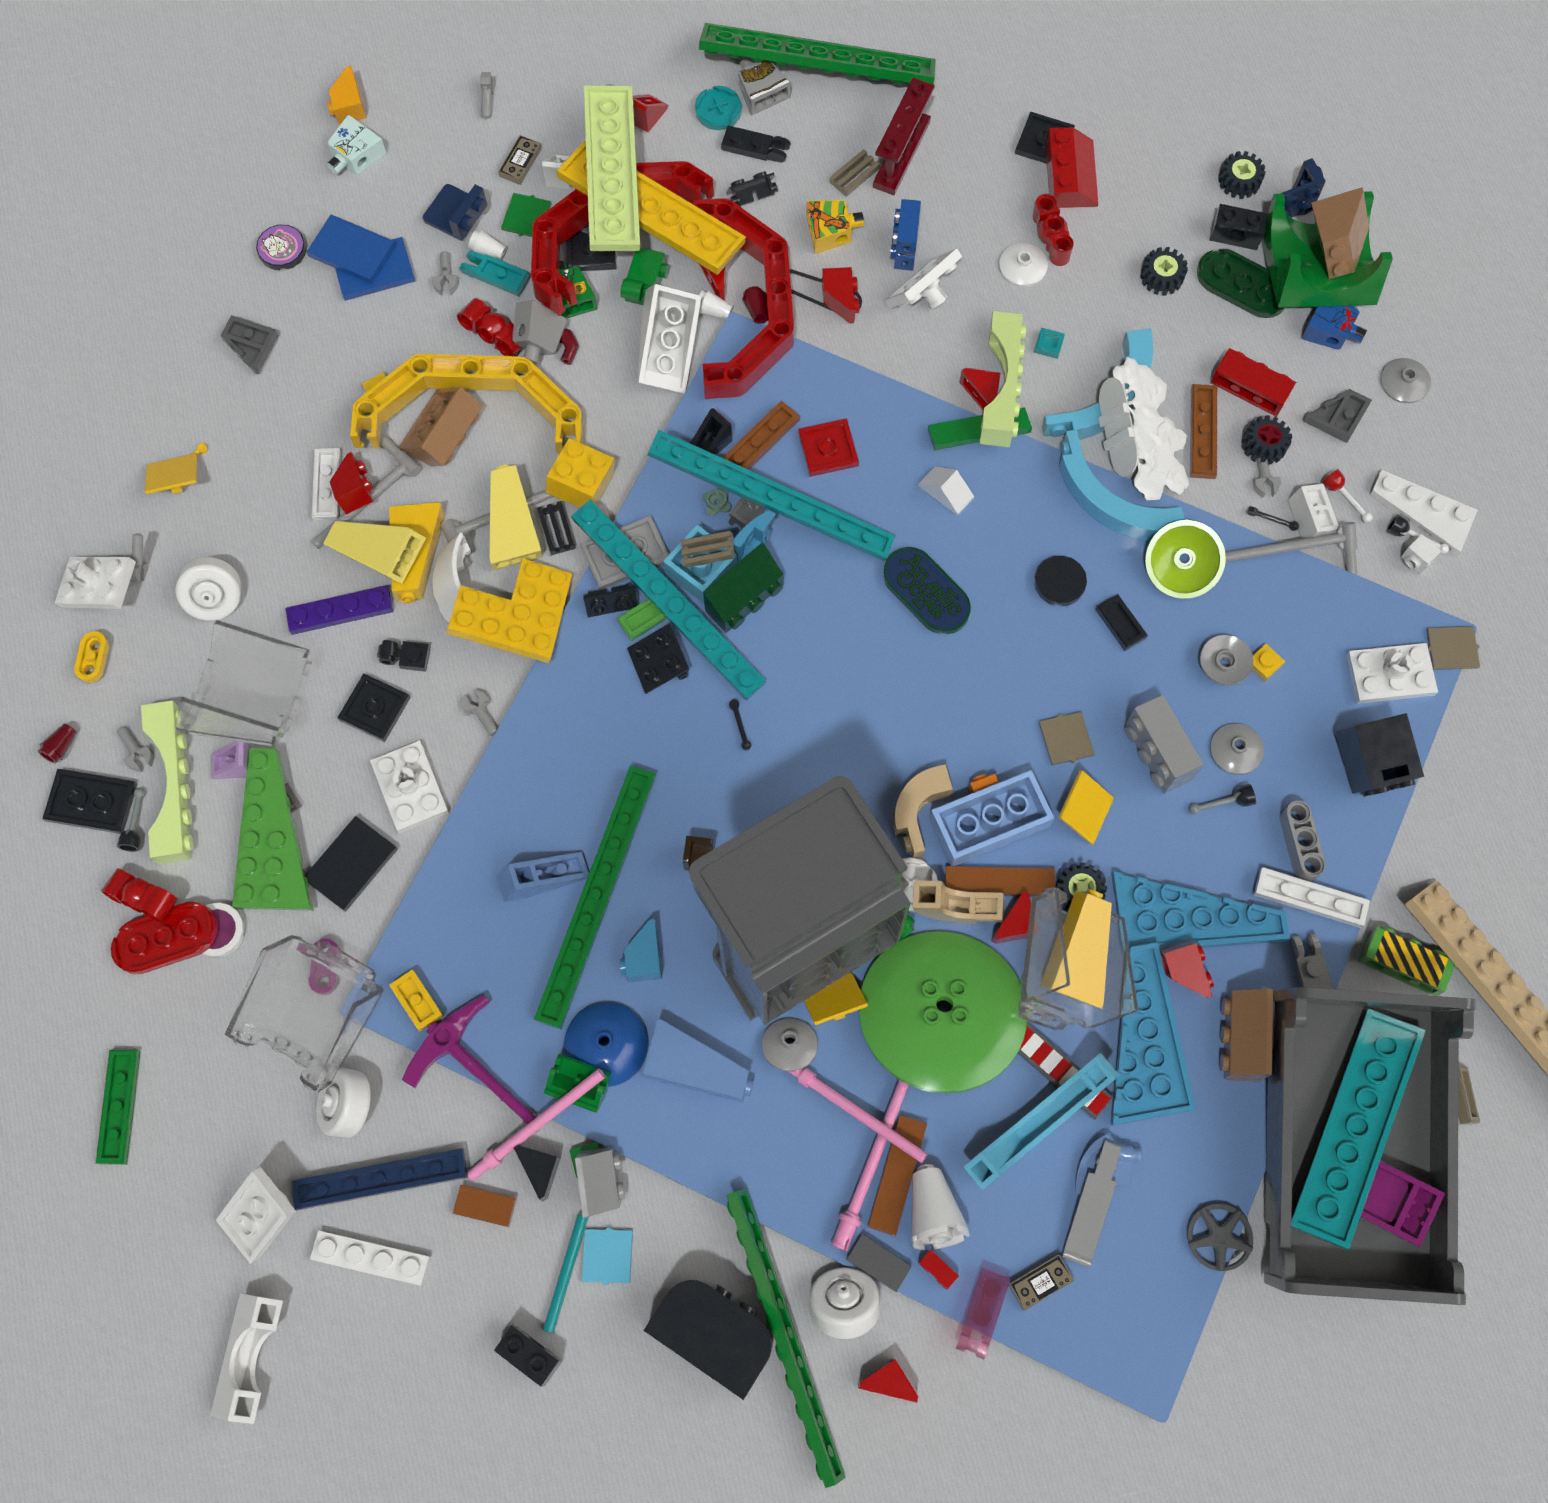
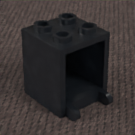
[1336,713,1424,797]

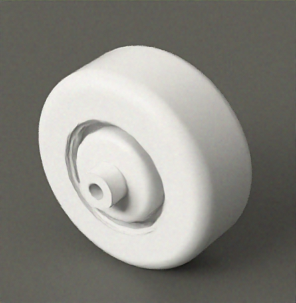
[175,557,242,621]
[316,1068,371,1138]
[809,1267,880,1339]

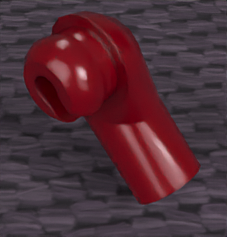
[560,328,579,365]

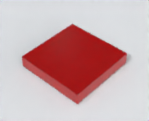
[798,418,859,477]

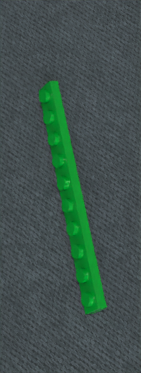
[534,765,656,1030]
[726,1188,846,1488]

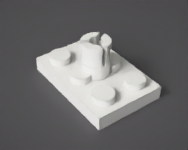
[884,249,962,309]
[55,557,136,609]
[1346,643,1438,704]
[370,740,449,834]
[216,1167,296,1264]

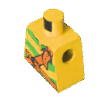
[806,200,864,254]

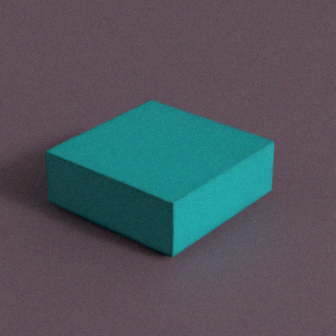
[1034,327,1065,359]

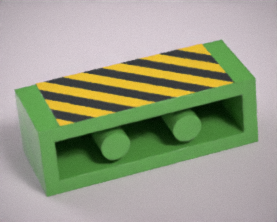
[1358,927,1455,996]

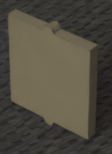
[1426,626,1480,670]
[1039,711,1095,766]

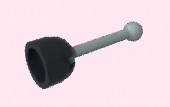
[1189,784,1256,814]
[117,788,145,852]

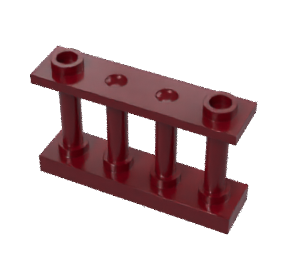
[873,77,935,196]

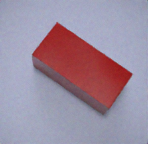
[918,1249,959,1290]

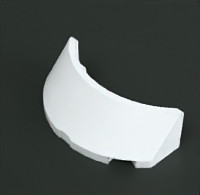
[432,532,472,623]

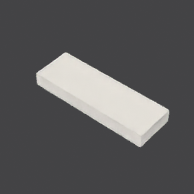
[312,448,342,521]

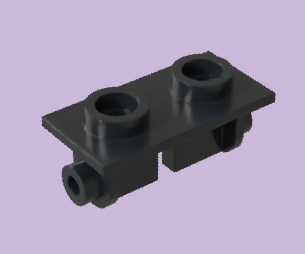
[726,171,778,207]
[583,583,638,618]

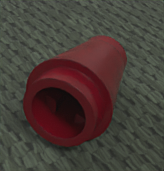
[742,286,768,324]
[38,723,77,764]

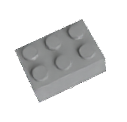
[1125,695,1204,794]

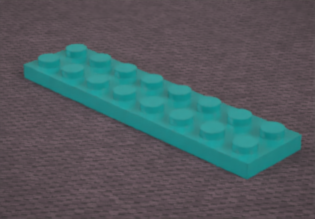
[1291,1009,1426,1251]

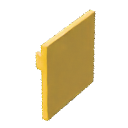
[145,453,198,494]
[1058,770,1114,845]
[804,973,868,1025]

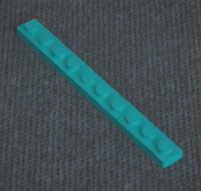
[647,429,895,561]
[571,500,766,701]

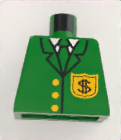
[559,261,597,319]

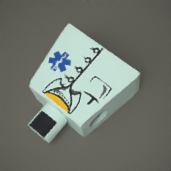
[326,115,387,174]

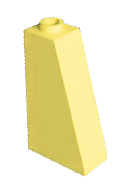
[489,464,542,571]
[323,521,426,584]

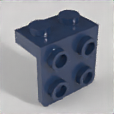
[1281,158,1326,218]
[422,184,488,241]

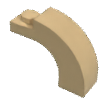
[893,764,953,859]
[913,881,1004,924]

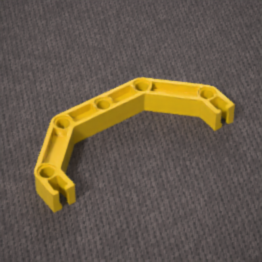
[350,354,583,454]

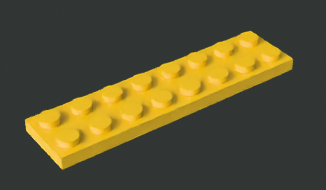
[557,140,746,275]

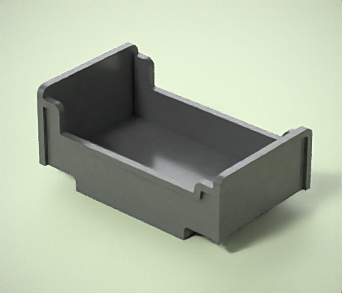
[689,776,911,1025]
[1264,987,1476,1305]

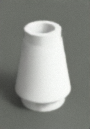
[468,230,507,260]
[699,290,733,319]

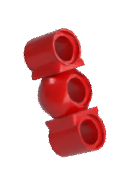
[1032,194,1074,266]
[457,298,522,356]
[101,868,178,923]

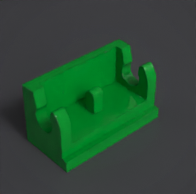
[544,1054,612,1113]

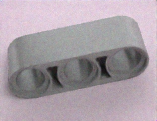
[1280,801,1326,882]

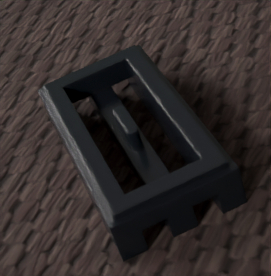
[537,501,575,556]

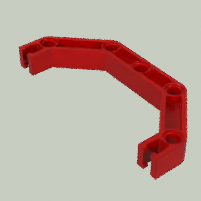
[531,161,714,316]
[693,198,794,399]

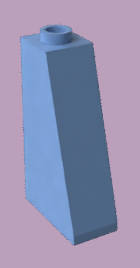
[643,1019,754,1102]

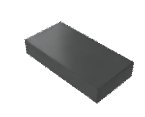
[847,1234,912,1292]

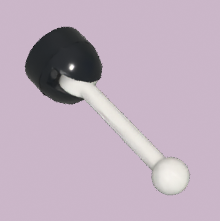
[1387,514,1449,554]

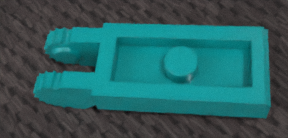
[459,250,530,296]

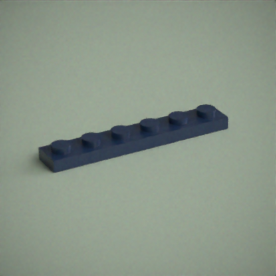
[292,1148,468,1211]

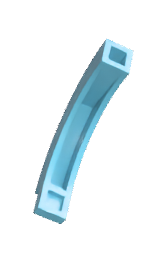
[1042,328,1153,440]
[1059,430,1185,541]
[964,1053,1120,1190]

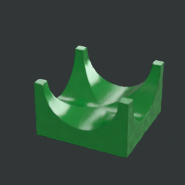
[1261,191,1393,307]

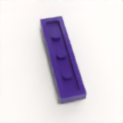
[285,585,394,635]

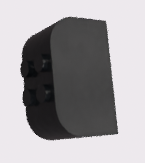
[643,1280,772,1400]

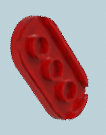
[111,902,218,974]

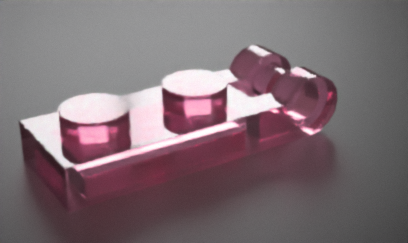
[956,1268,1011,1360]

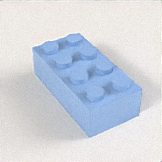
[929,770,1055,866]

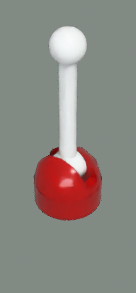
[1322,469,1373,523]

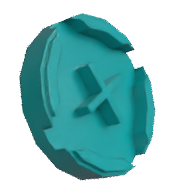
[695,86,742,130]

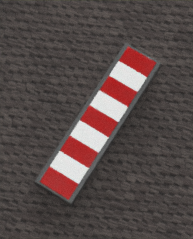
[1018,1023,1114,1120]

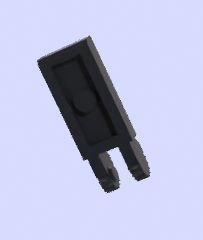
[721,125,791,163]

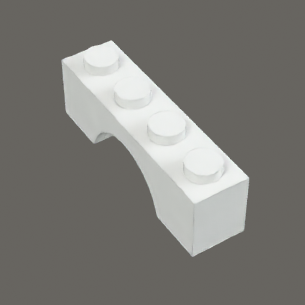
[210,1293,283,1424]

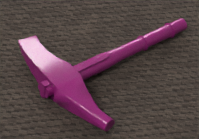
[402,994,540,1132]

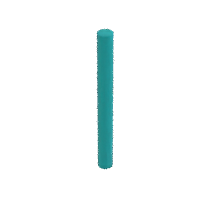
[543,1214,588,1333]

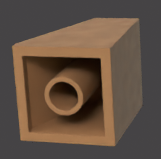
[1311,187,1369,279]

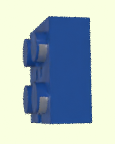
[890,199,921,271]

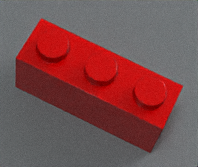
[1210,348,1297,417]

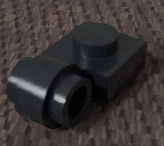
[377,640,430,672]

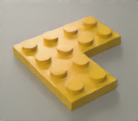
[446,558,572,663]

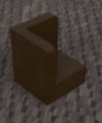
[683,835,715,871]

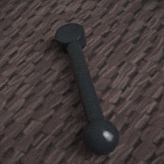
[1247,507,1299,531]
[729,699,751,751]

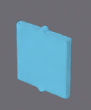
[582,1227,633,1285]

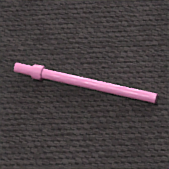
[467,1068,606,1181]
[789,1068,928,1163]

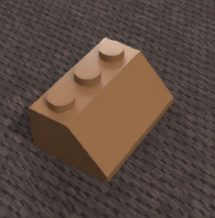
[398,387,482,467]
[1220,988,1273,1083]

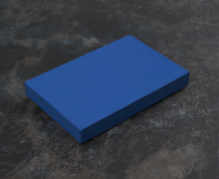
[307,214,396,284]
[335,237,415,301]

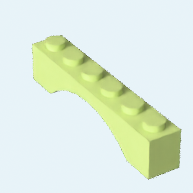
[979,311,1026,447]
[141,700,194,864]

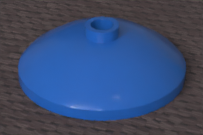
[564,1002,648,1087]

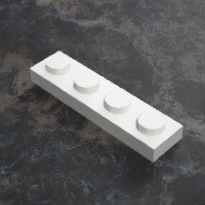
[1254,867,1370,928]
[310,1230,431,1286]

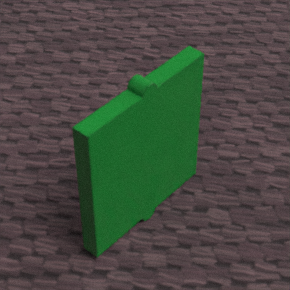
[501,193,552,237]

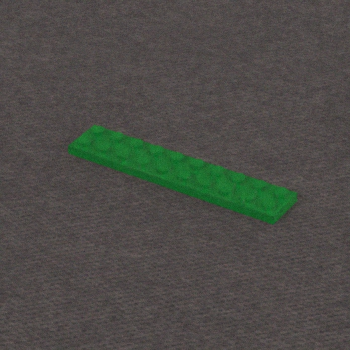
[699,23,936,84]

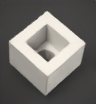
[1400,534,1441,574]

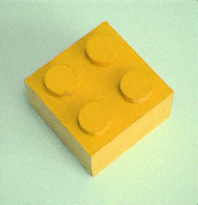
[546,438,615,508]

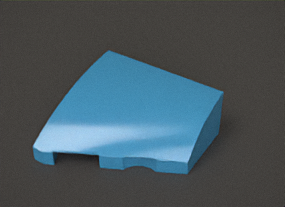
[734,510,775,563]

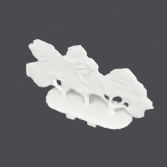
[1098,357,1189,500]

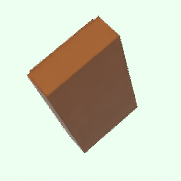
[453,1185,517,1227]

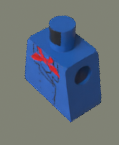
[1301,306,1367,350]

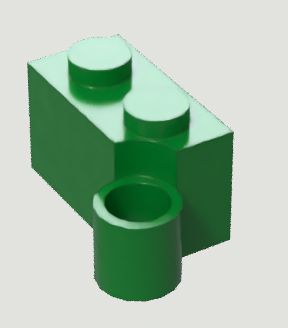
[620,247,669,305]

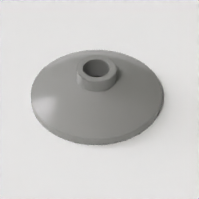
[1380,358,1431,403]
[1200,635,1253,685]
[1210,723,1264,775]
[762,1018,818,1072]

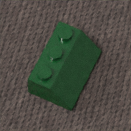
[703,543,784,633]

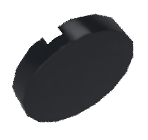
[1035,556,1087,606]

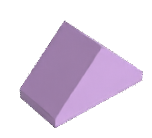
[211,739,250,779]

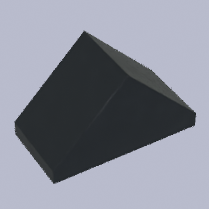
[690,408,732,455]
[514,1145,560,1202]

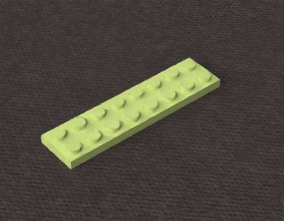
[584,86,640,251]

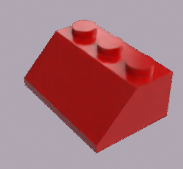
[1046,127,1098,208]

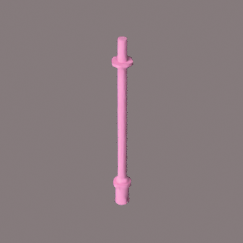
[830,1080,909,1252]

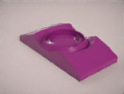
[1361,1161,1445,1247]

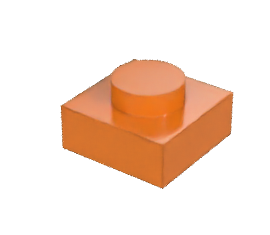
[968,774,999,795]

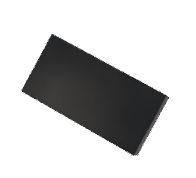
[1095,594,1148,651]

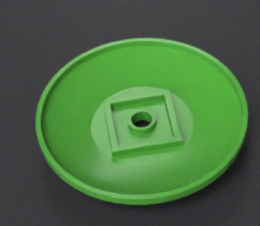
[858,931,1027,1094]

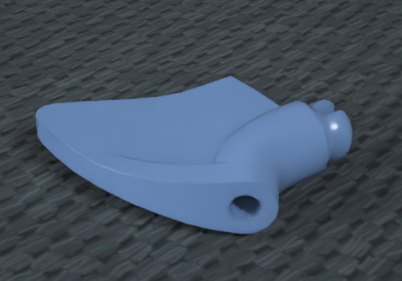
[1075,1132,1143,1195]

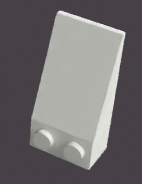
[637,284,702,394]

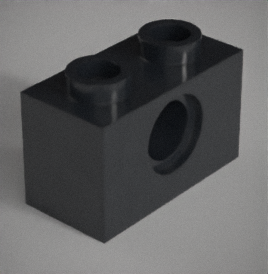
[1209,204,1268,250]
[494,1325,563,1387]

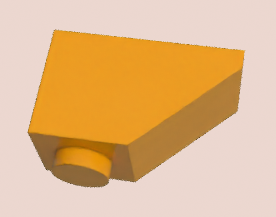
[327,65,366,125]

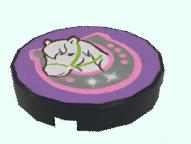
[256,224,306,270]

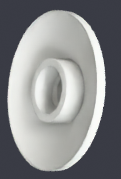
[999,243,1048,286]

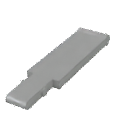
[1061,1140,1122,1268]

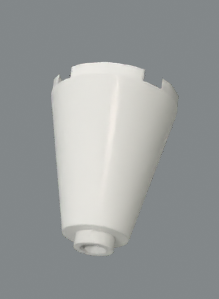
[911,1164,970,1250]

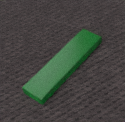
[928,407,1032,451]
[95,1050,141,1165]

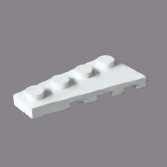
[1370,470,1478,556]

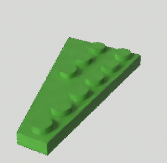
[232,748,314,911]

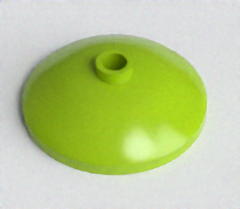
[1145,520,1226,599]

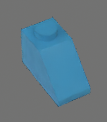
[620,919,662,982]

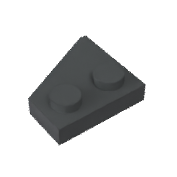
[221,315,278,374]
[1304,389,1372,443]

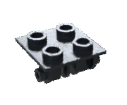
[627,623,689,694]

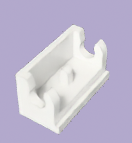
[1288,484,1339,539]

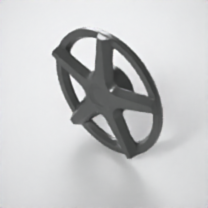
[1187,1204,1253,1271]

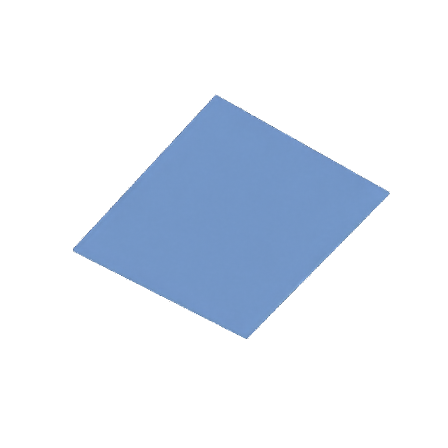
[341,312,1477,1423]

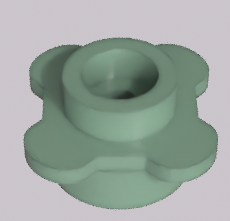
[703,489,731,516]

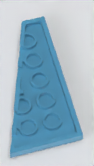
[1112,871,1290,954]
[1111,942,1196,1126]

